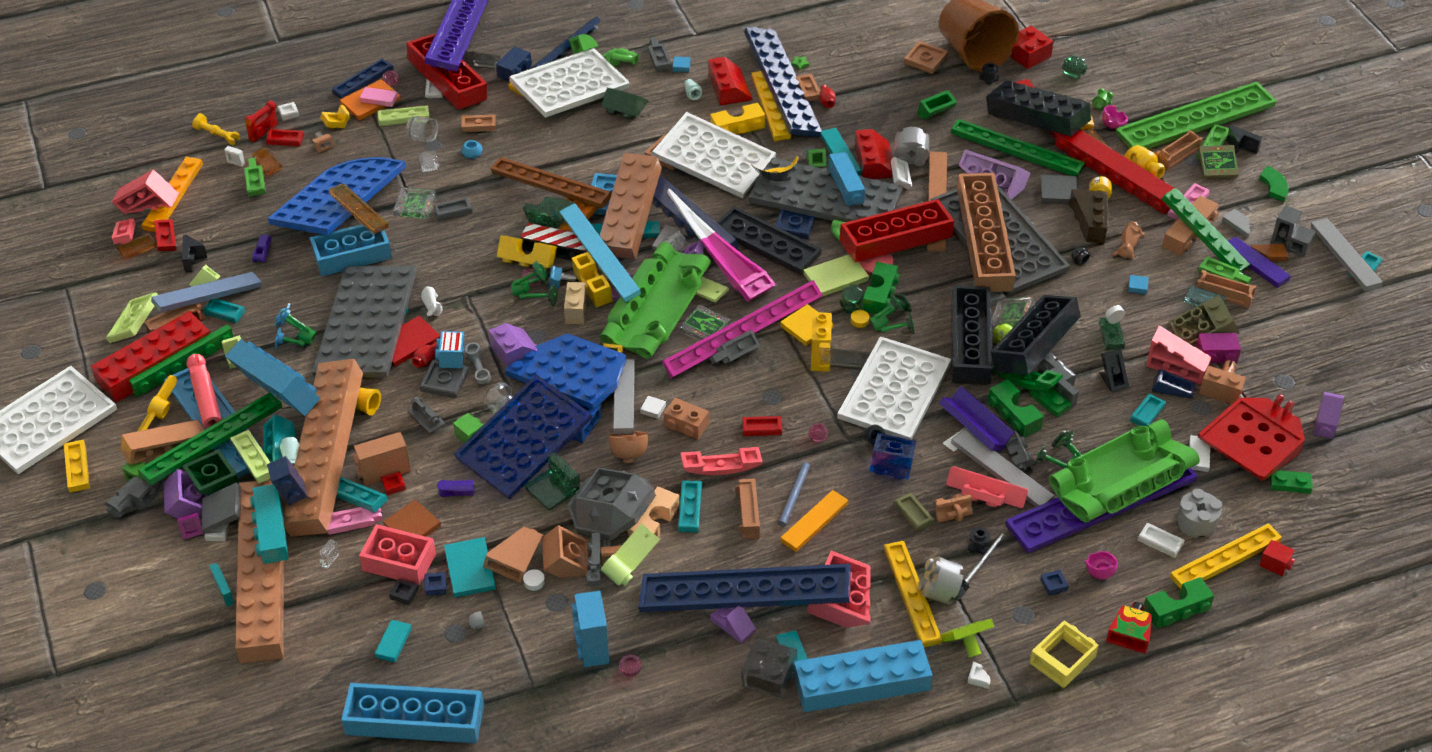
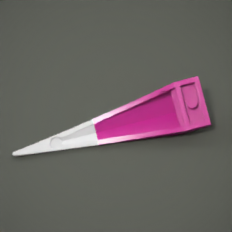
[667,189,776,302]

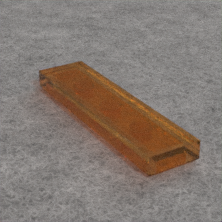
[329,183,389,234]

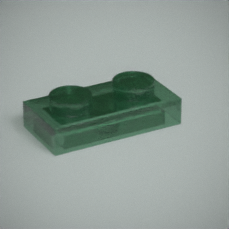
[1099,317,1125,350]

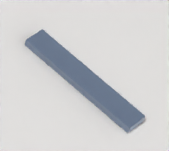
[151,272,261,312]

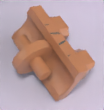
[935,494,973,523]

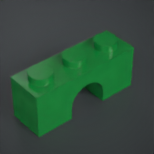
[862,262,900,314]
[988,380,1044,438]
[1144,577,1214,628]

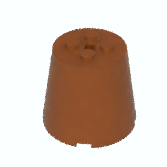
[939,0,1019,72]

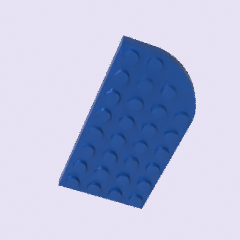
[268,157,406,235]

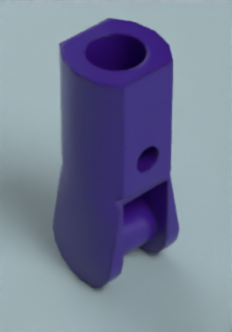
[252,235,272,263]
[437,480,475,497]

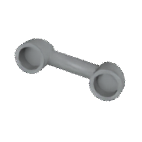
[465,342,491,384]

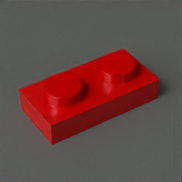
[154,219,176,251]

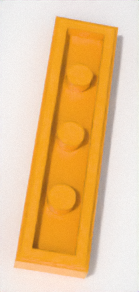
[780,490,848,552]

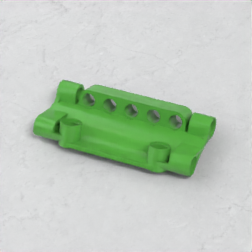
[600,242,710,359]

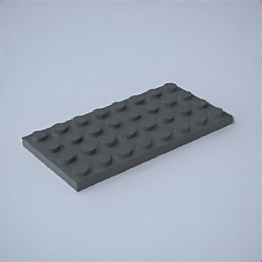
[749,158,903,222]
[930,185,1070,295]
[312,266,417,378]

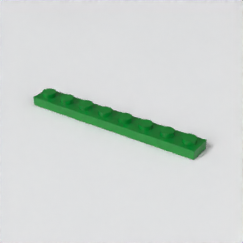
[951,119,1085,178]
[138,392,282,486]

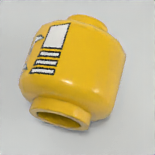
[1089,176,1112,200]

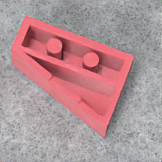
[111,169,179,214]
[1146,326,1211,385]

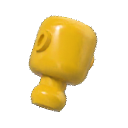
[1124,145,1165,178]

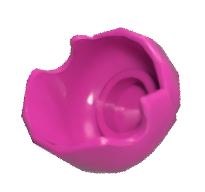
[1102,105,1128,129]
[1085,551,1118,580]

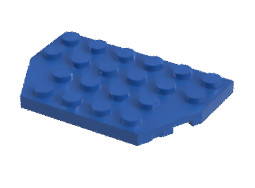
[505,333,627,410]

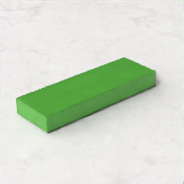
[1197,124,1229,159]

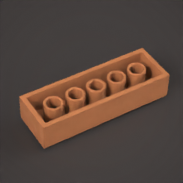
[600,153,661,259]

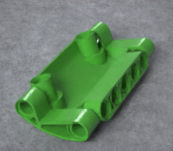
[1049,419,1200,523]

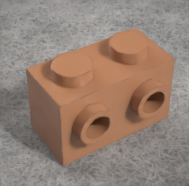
[664,398,709,439]

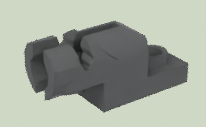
[1037,352,1079,408]
[105,476,168,518]

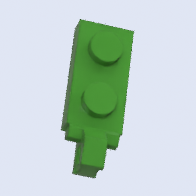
[244,158,266,197]
[1198,256,1251,285]

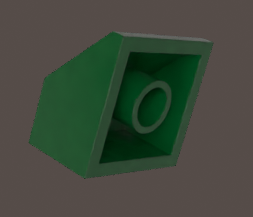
[601,87,648,119]
[182,449,239,496]

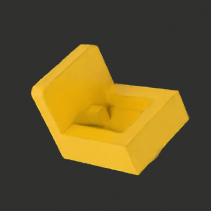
[320,105,350,129]

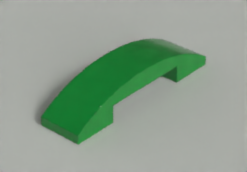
[992,365,1063,391]

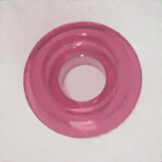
[382,70,399,86]
[808,423,828,442]

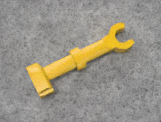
[192,113,240,145]

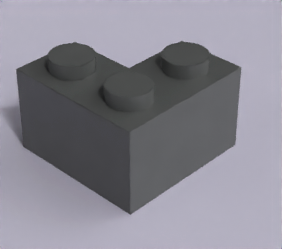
[1270,205,1316,257]

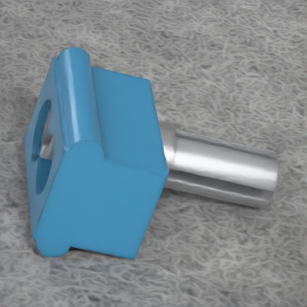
[548,265,577,288]

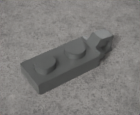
[648,36,672,71]
[709,330,761,365]
[586,533,601,586]

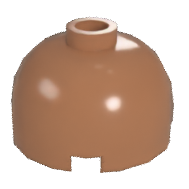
[609,431,648,463]

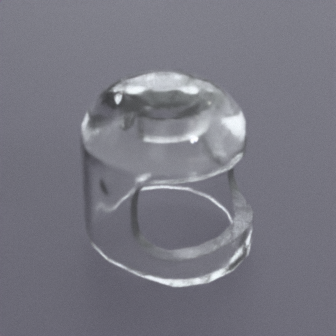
[406,116,438,143]
[484,382,519,420]

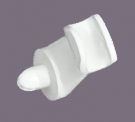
[421,286,443,316]

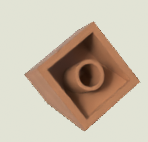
[542,525,590,578]

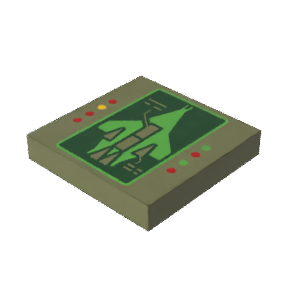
[1198,145,1239,179]

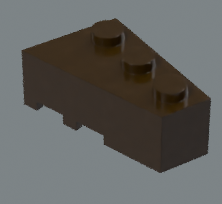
[1069,189,1107,244]

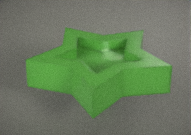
[791,56,810,70]

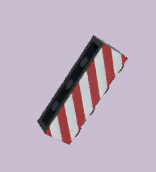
[520,223,587,261]

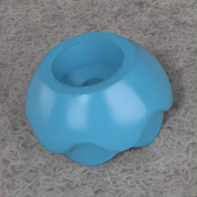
[461,140,483,159]

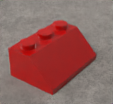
[708,57,752,106]
[855,129,893,179]

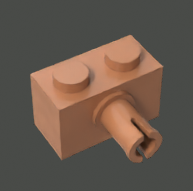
[1199,360,1246,404]

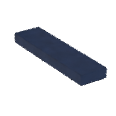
[332,58,394,99]

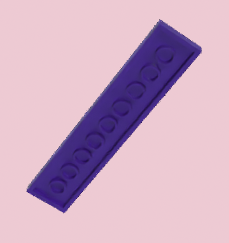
[424,0,489,71]
[1005,468,1198,554]

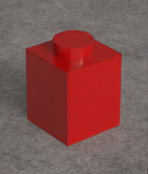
[1259,539,1295,577]

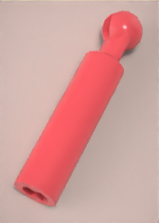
[186,354,222,429]

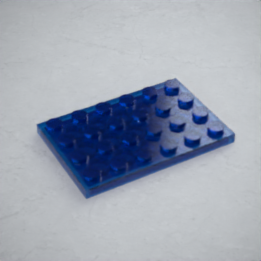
[454,374,592,500]

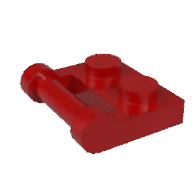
[245,100,278,142]

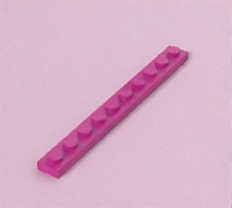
[662,280,823,378]

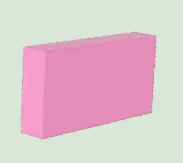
[360,87,398,107]

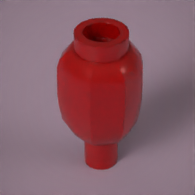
[819,85,836,108]
[412,342,437,368]

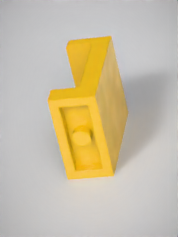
[811,312,832,372]

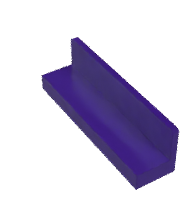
[939,387,1014,451]

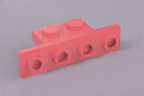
[946,466,1029,508]

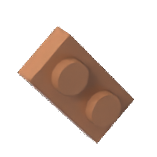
[796,74,820,102]
[461,114,496,132]

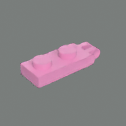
[328,507,383,535]

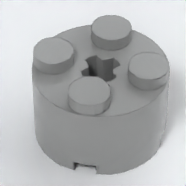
[894,127,929,166]
[1177,489,1222,538]
[918,556,963,605]

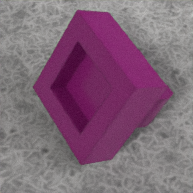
[177,513,203,539]

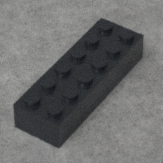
[986,80,1091,136]
[951,285,992,384]
[990,295,1081,375]

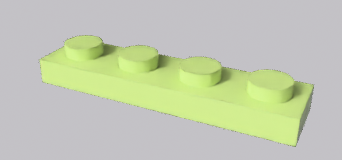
[230,430,270,484]

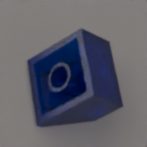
[869,433,916,480]

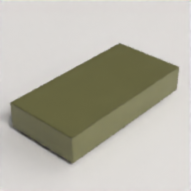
[894,493,934,532]

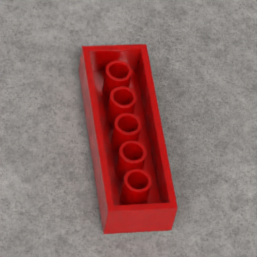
[407,33,487,110]
[839,199,954,263]
[90,311,211,403]

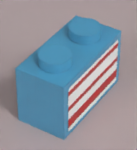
[435,331,464,368]

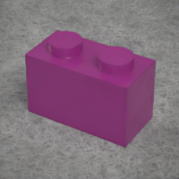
[1196,333,1241,363]

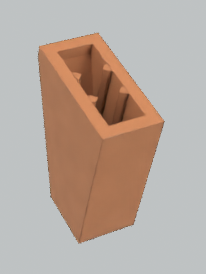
[483,527,543,583]

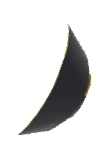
[751,156,798,182]

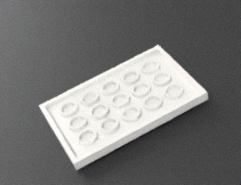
[510,48,630,118]
[652,112,776,198]
[837,336,951,443]
[0,366,118,474]

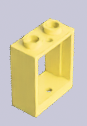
[1030,621,1099,688]

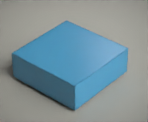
[673,57,691,72]
[1128,275,1149,294]

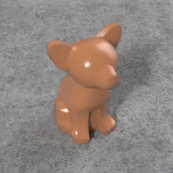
[1112,221,1145,260]

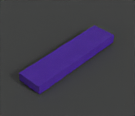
[1228,236,1291,288]

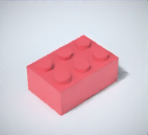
[359,524,436,586]

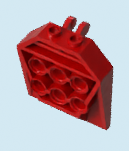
[1197,394,1305,481]

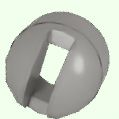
[469,611,485,629]

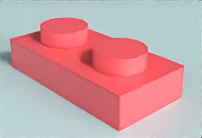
[112,218,136,244]

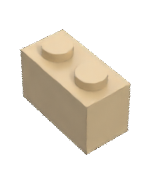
[564,282,587,325]

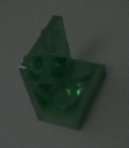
[523,196,574,229]
[525,452,580,510]

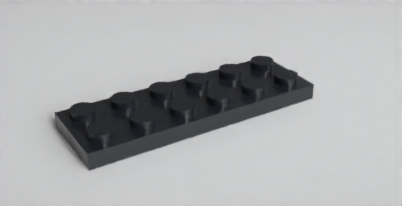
[716,206,822,274]

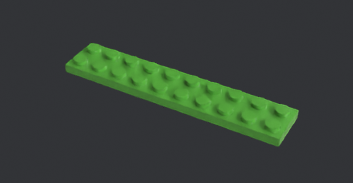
[1115,82,1277,149]

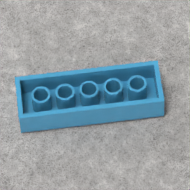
[225,339,321,416]
[794,640,933,712]
[341,683,484,743]

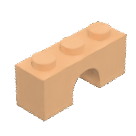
[627,487,679,538]

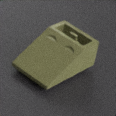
[1169,295,1240,347]

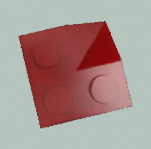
[1010,25,1054,69]

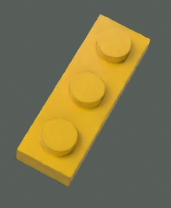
[64,440,90,493]

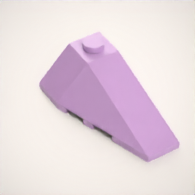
[959,149,1030,199]

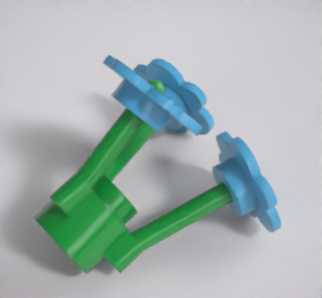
[275,304,316,349]

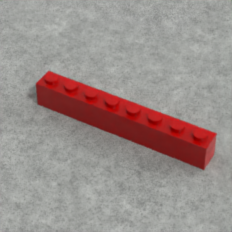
[1055,130,1174,215]

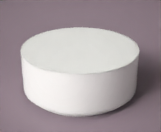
[1105,305,1125,324]
[523,569,545,591]

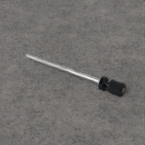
[951,533,1005,601]

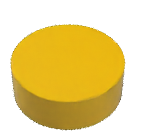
[851,310,869,328]

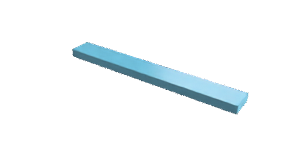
[559,203,641,302]

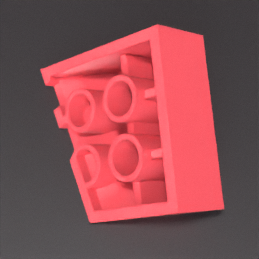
[807,551,870,628]

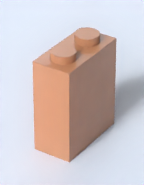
[352,432,411,486]

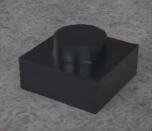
[389,578,418,605]

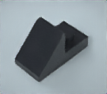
[1226,125,1263,155]
[182,235,207,273]
[1099,349,1129,391]

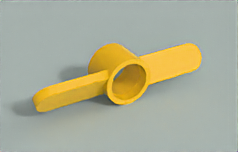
[137,375,177,432]

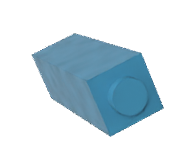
[828,152,865,206]

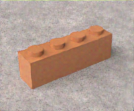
[1162,196,1219,256]
[120,420,204,465]

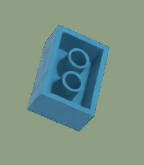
[571,591,609,667]

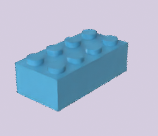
[310,220,392,276]

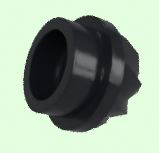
[1071,246,1091,265]
[865,424,885,444]

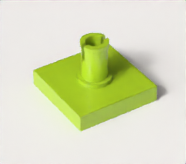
[940,619,994,658]

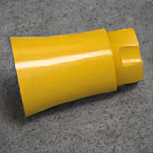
[355,387,381,416]

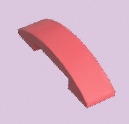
[680,447,762,475]

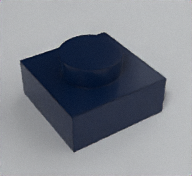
[1040,570,1069,596]
[424,572,447,596]

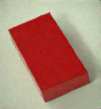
[266,129,304,147]
[742,416,782,436]

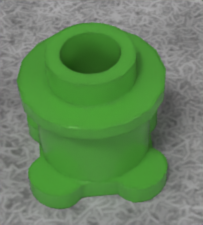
[1092,88,1114,111]

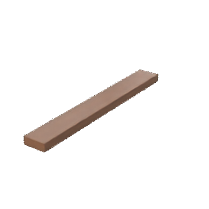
[927,151,947,252]

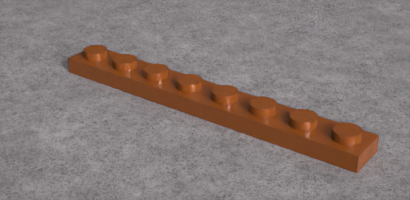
[490,157,612,209]

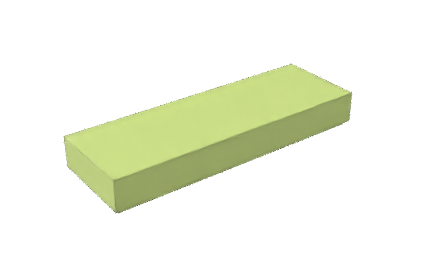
[378,106,430,126]

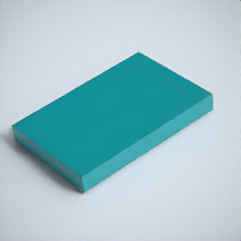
[444,537,496,598]

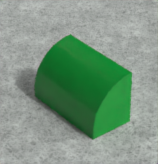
[916,90,957,119]

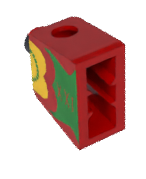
[1106,602,1152,654]

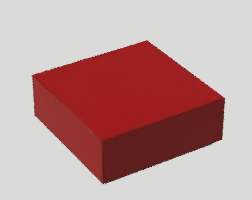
[381,471,406,496]

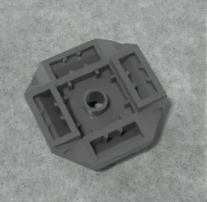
[567,467,656,541]

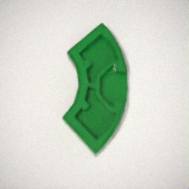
[1259,165,1289,202]

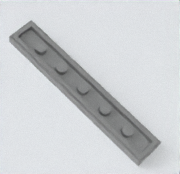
[1310,218,1383,291]
[614,359,635,434]
[951,429,1054,507]

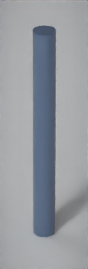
[778,462,810,527]

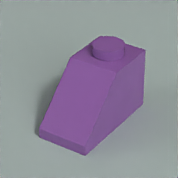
[1313,392,1344,439]

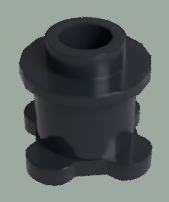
[979,62,999,85]
[968,527,990,554]

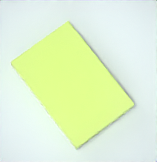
[803,254,869,297]
[106,292,158,343]

